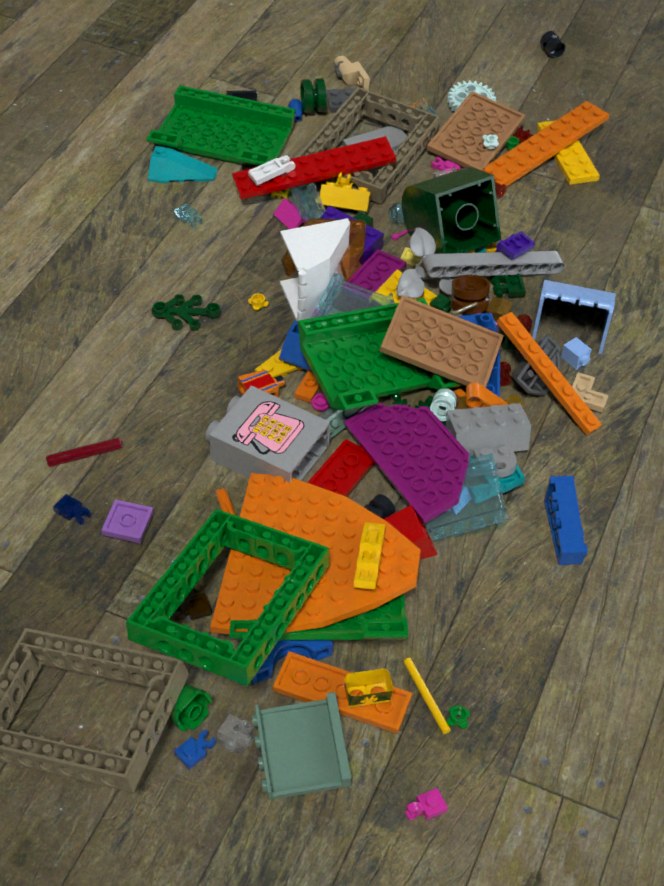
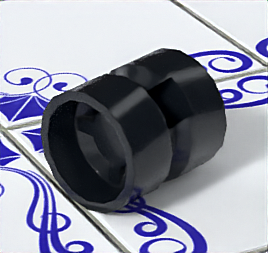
[540,31,566,58]
[364,494,395,519]

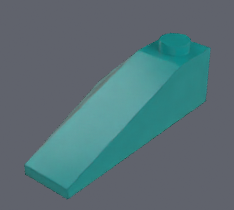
[148,146,218,184]

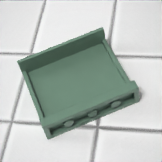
[251,692,351,800]

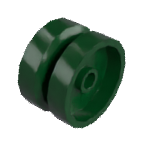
[300,78,327,114]

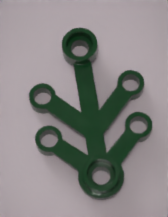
[151,294,220,331]

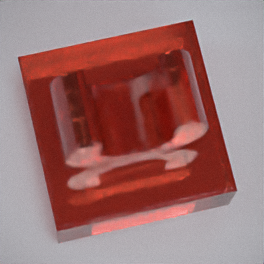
[512,126,533,144]

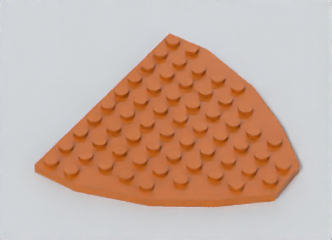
[210,473,421,634]

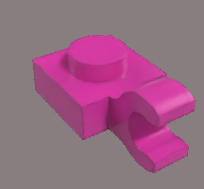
[405,788,448,820]

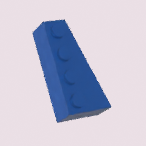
[544,476,588,565]

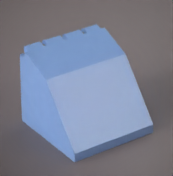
[532,280,616,354]

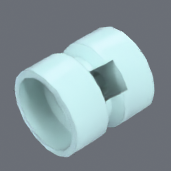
[430,389,457,421]

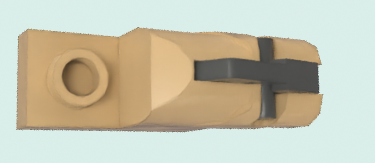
[334,56,370,91]

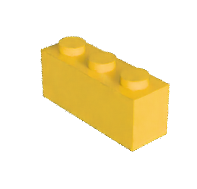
[319,182,371,212]

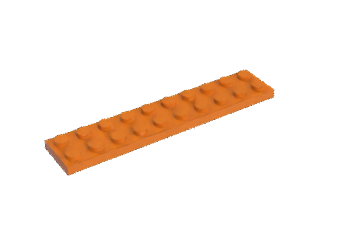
[483,101,609,191]

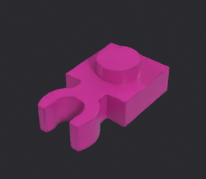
[431,157,460,175]

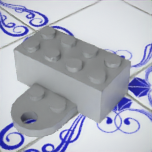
[446,403,531,478]

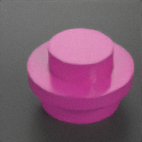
[311,393,330,411]

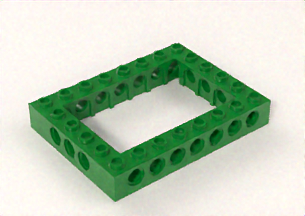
[126,509,329,686]

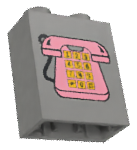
[205,386,330,483]

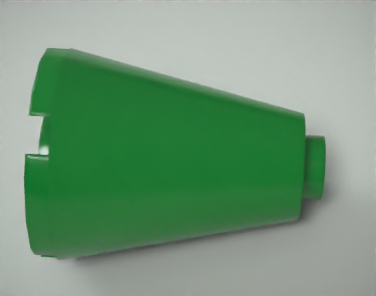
[169,684,212,732]

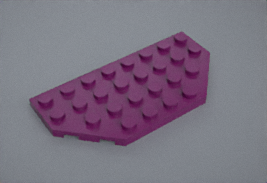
[344,403,470,524]

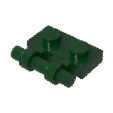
[490,273,526,298]

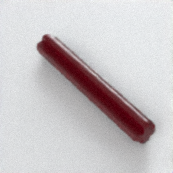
[46,437,122,467]

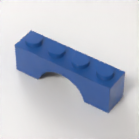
[251,640,333,685]

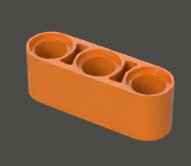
[466,382,508,408]

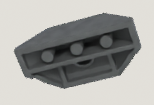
[511,334,560,397]

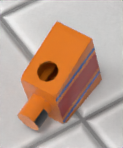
[238,370,285,398]

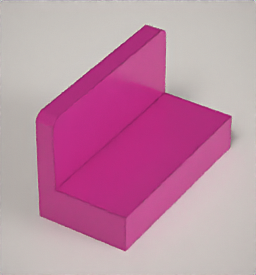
[273,198,313,229]

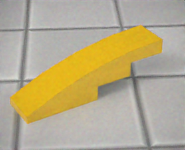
[354,522,385,590]

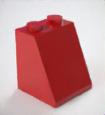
[384,505,438,560]

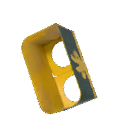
[345,669,394,708]

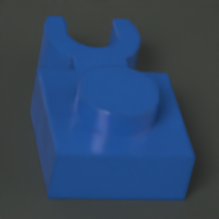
[174,730,216,770]

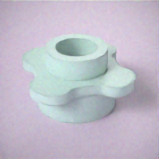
[482,135,499,149]

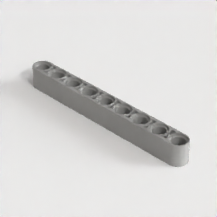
[423,251,565,278]

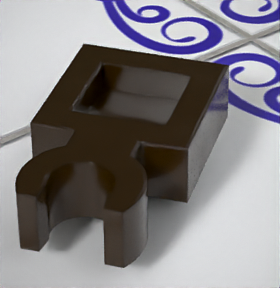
[174,593,211,621]

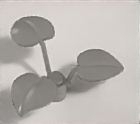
[397,228,456,298]

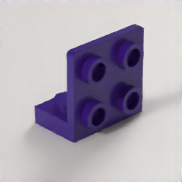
[496,231,536,260]

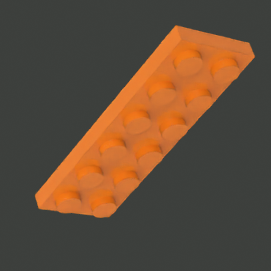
[273,651,412,734]

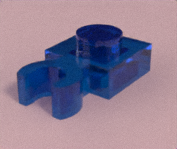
[53,494,91,525]

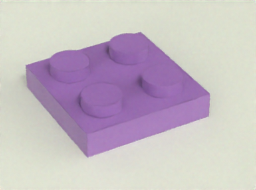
[101,499,154,544]

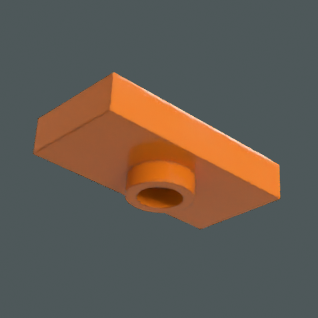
[294,370,321,403]

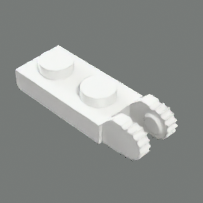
[248,155,296,185]

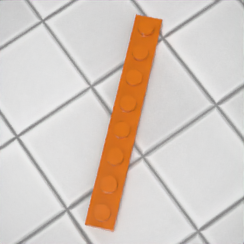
[496,312,602,436]

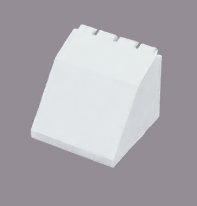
[280,218,350,321]

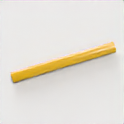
[403,658,451,734]

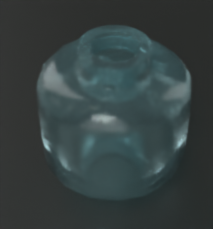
[389,202,405,224]

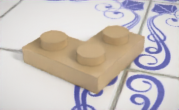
[572,372,608,413]

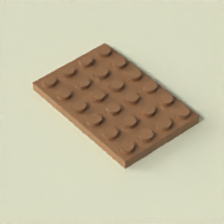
[426,91,526,171]
[379,295,504,388]

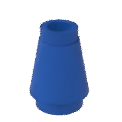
[288,99,303,122]

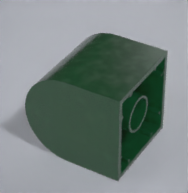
[402,167,501,254]

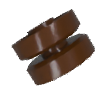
[451,275,490,314]

